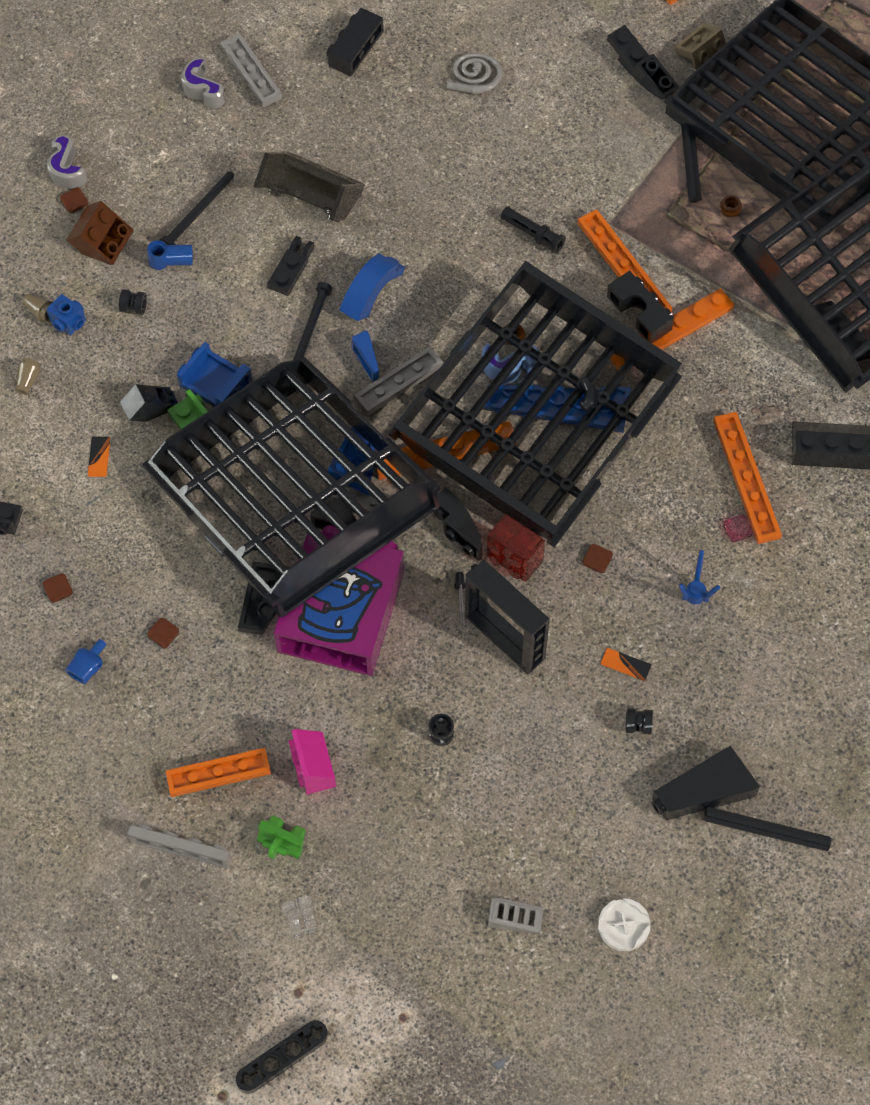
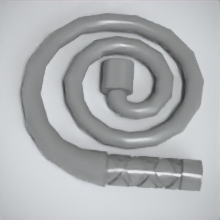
[447,52,502,94]

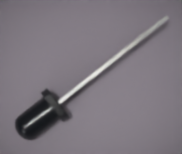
[454,572,465,625]

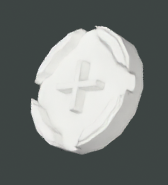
[598,898,650,951]

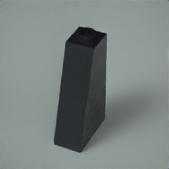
[652,745,760,820]

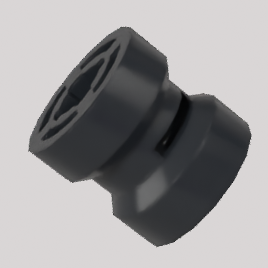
[119,289,147,315]
[625,708,653,735]
[429,713,454,746]

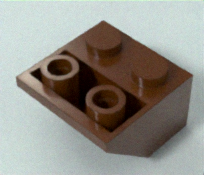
[66,201,134,265]

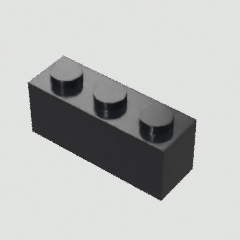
[327,8,384,76]

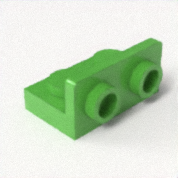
[167,389,208,430]

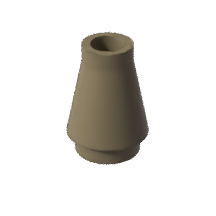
[23,294,53,322]
[15,358,41,395]

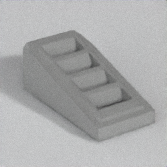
[488,897,544,934]

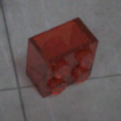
[487,514,545,582]

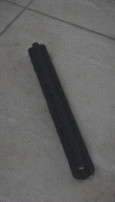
[681,123,702,203]
[704,807,832,851]

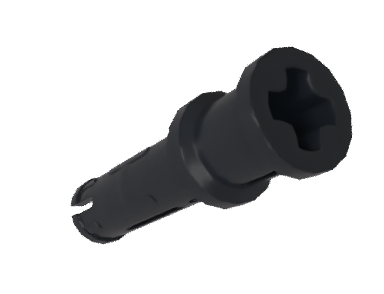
[500,206,566,254]

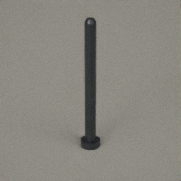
[159,171,234,245]
[293,282,333,360]

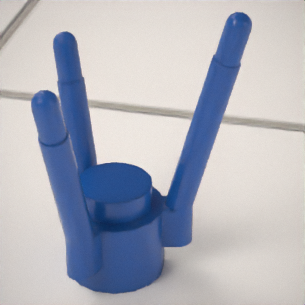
[679,550,721,605]

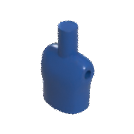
[65,639,107,685]

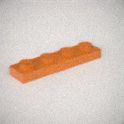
[165,748,271,798]

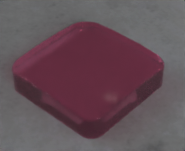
[723,514,753,542]

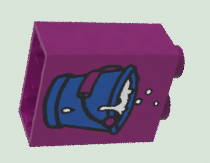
[274,526,405,676]

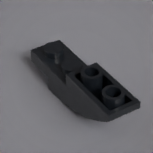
[606,25,679,100]
[433,487,482,561]

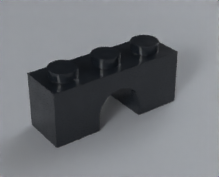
[607,271,674,343]

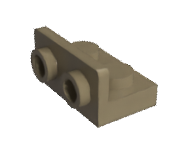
[674,23,726,70]

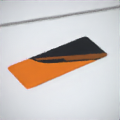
[88,436,111,477]
[601,648,651,681]

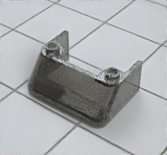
[253,152,365,222]

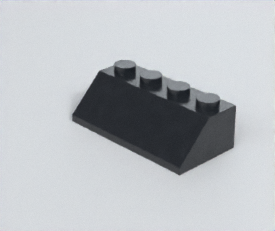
[792,421,870,470]

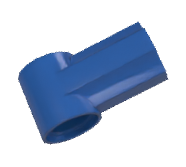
[147,240,193,270]

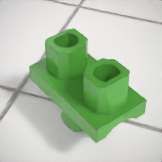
[257,815,306,859]

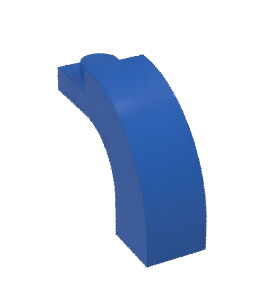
[339,253,405,321]

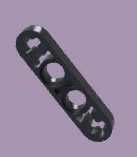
[236,1020,328,1094]

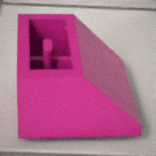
[288,729,336,794]

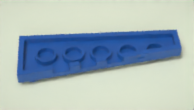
[484,385,631,433]

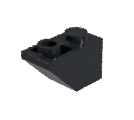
[120,384,178,422]

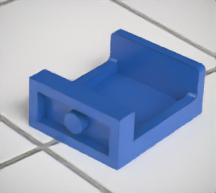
[177,342,252,407]

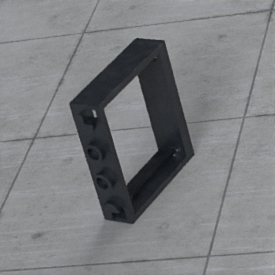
[465,559,550,675]

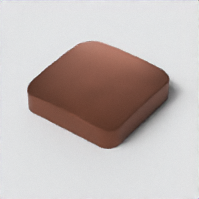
[60,187,88,213]
[583,544,613,573]
[42,573,73,603]
[147,618,179,649]

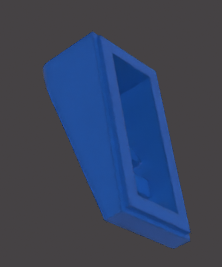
[352,330,379,382]

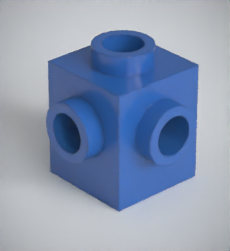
[46,294,86,336]

